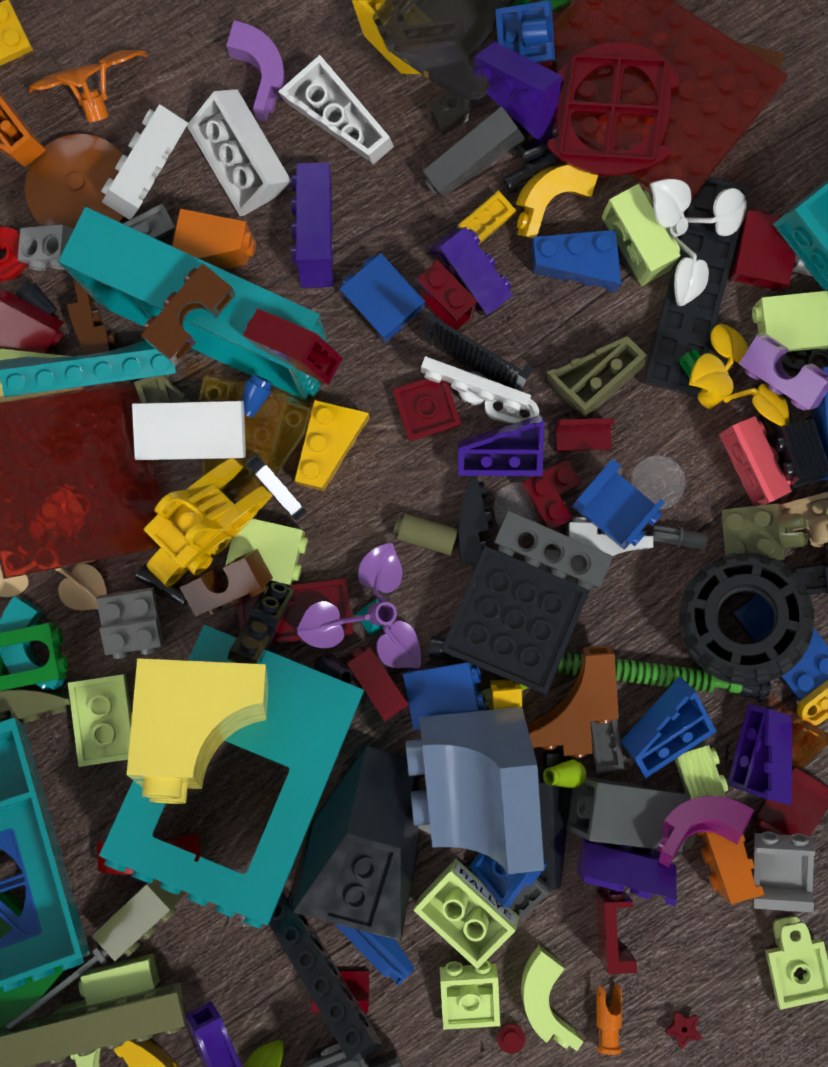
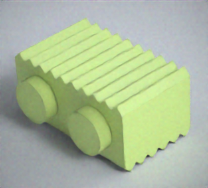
[674,743,728,799]

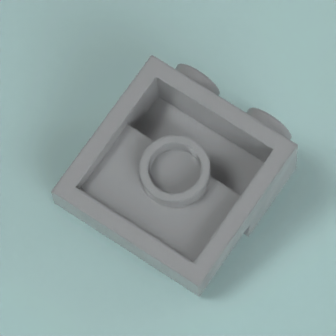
[96,587,164,659]

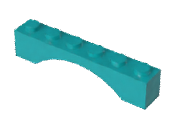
[0,341,176,397]

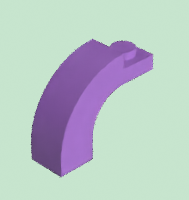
[226,20,286,121]

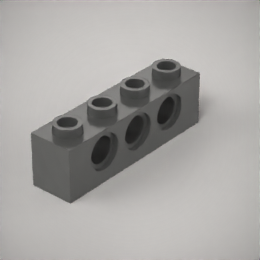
[493,511,613,591]

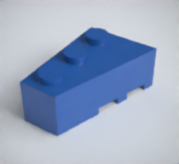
[530,230,621,292]
[620,676,717,778]

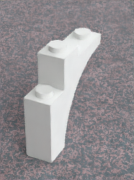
[539,517,653,583]

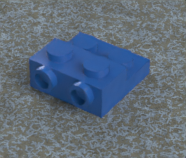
[469,852,547,908]

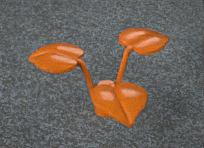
[28,50,147,122]

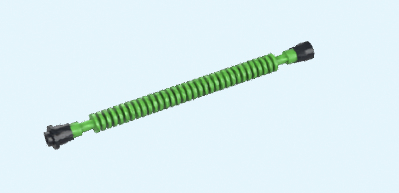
[429,636,771,702]

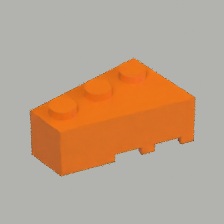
[0,91,46,168]

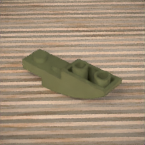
[0,689,70,724]

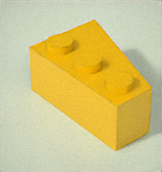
[295,400,370,491]

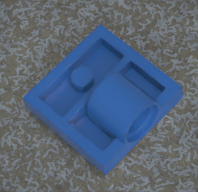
[495,0,555,63]

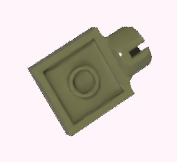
[722,504,808,560]

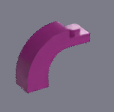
[657,796,754,868]

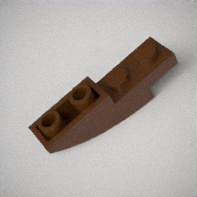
[67,278,121,385]

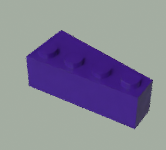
[291,162,334,288]

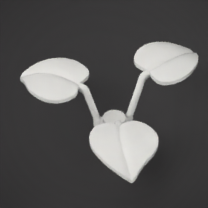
[650,179,747,306]

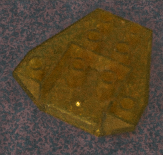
[198,375,312,500]

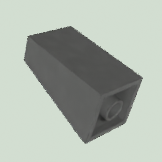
[566,776,690,852]

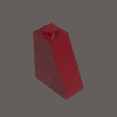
[0,289,64,354]
[243,308,343,385]
[347,646,409,721]

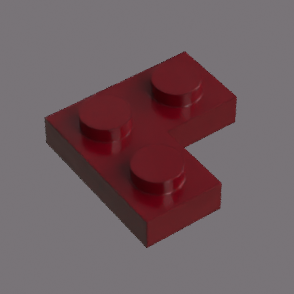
[520,459,581,530]

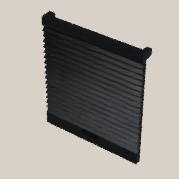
[422,312,533,392]

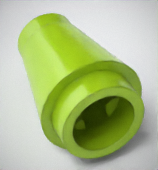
[543,760,586,788]

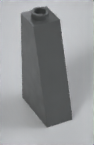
[423,106,526,197]

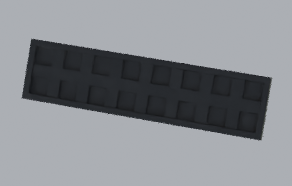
[643,174,750,397]

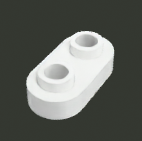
[484,399,539,424]

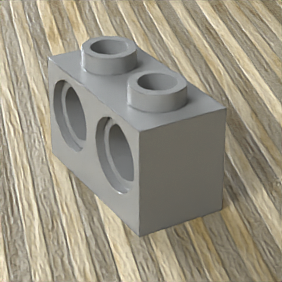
[18,225,74,271]

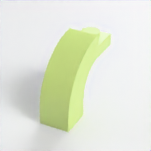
[521,945,584,1051]

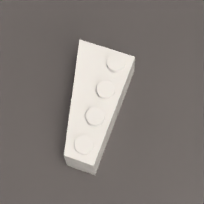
[101,104,188,220]

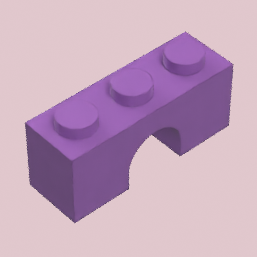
[739,334,828,410]

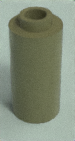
[393,513,458,555]

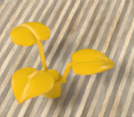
[689,323,789,427]

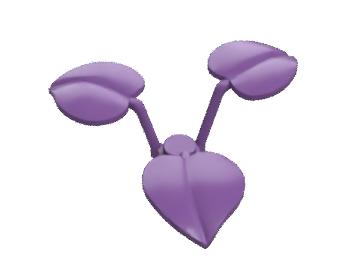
[296,543,421,668]

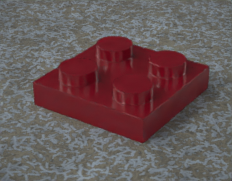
[392,379,462,443]

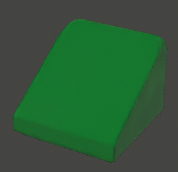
[679,350,701,378]

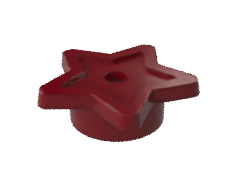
[665,1011,702,1049]

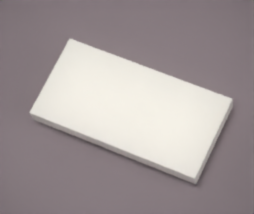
[132,401,246,460]

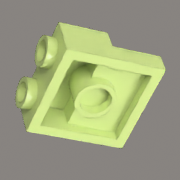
[439,960,500,1030]

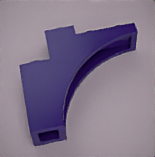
[185,1001,242,1067]

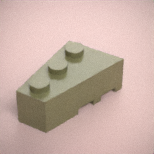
[92,879,187,961]

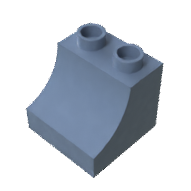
[406,707,544,874]

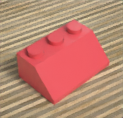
[719,417,792,506]

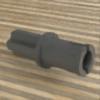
[651,525,708,550]

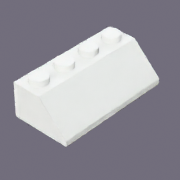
[187,90,291,216]

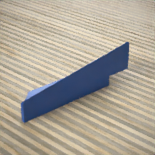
[334,923,414,986]

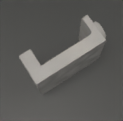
[753,832,815,913]

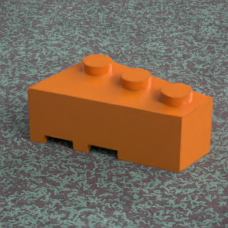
[696,832,765,904]

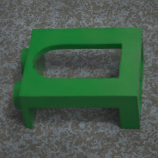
[0,623,68,691]

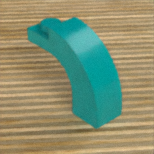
[0,596,66,691]

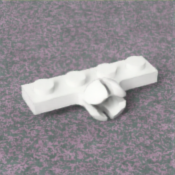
[421,356,531,412]

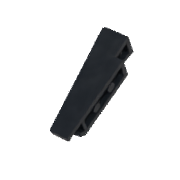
[538,751,575,889]

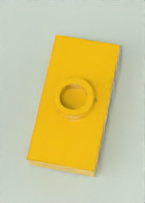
[457,190,516,245]

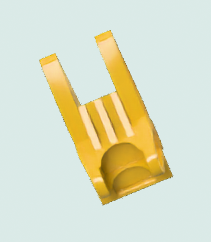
[144,458,273,587]

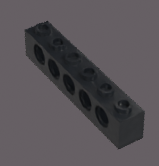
[269,891,382,1062]

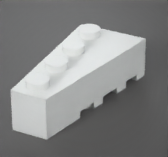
[278,55,394,165]

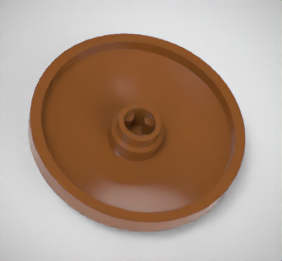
[25,134,127,229]

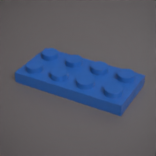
[731,594,828,702]

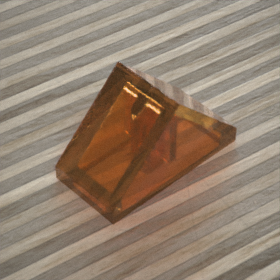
[792,719,828,770]

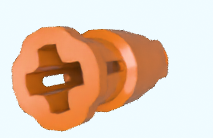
[596,984,622,1055]

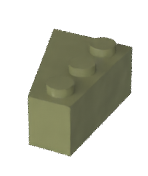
[547,336,647,419]

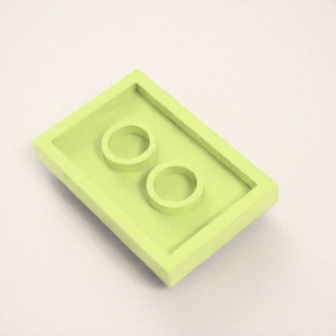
[68,674,132,767]

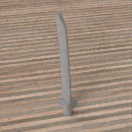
[6,948,110,1030]

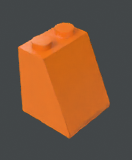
[172,209,256,270]

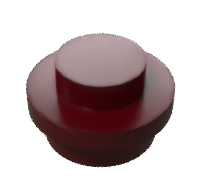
[497,1023,526,1054]

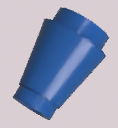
[241,374,273,418]

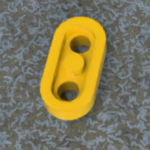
[797,680,828,726]

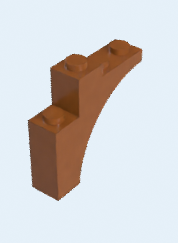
[527,645,619,758]

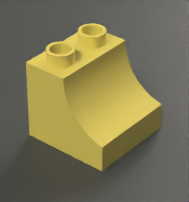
[127,658,268,804]

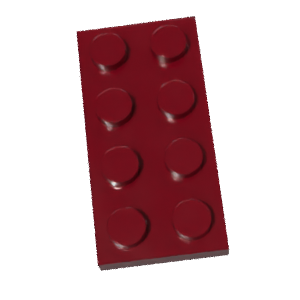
[237,579,353,644]

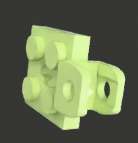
[765,915,828,1010]

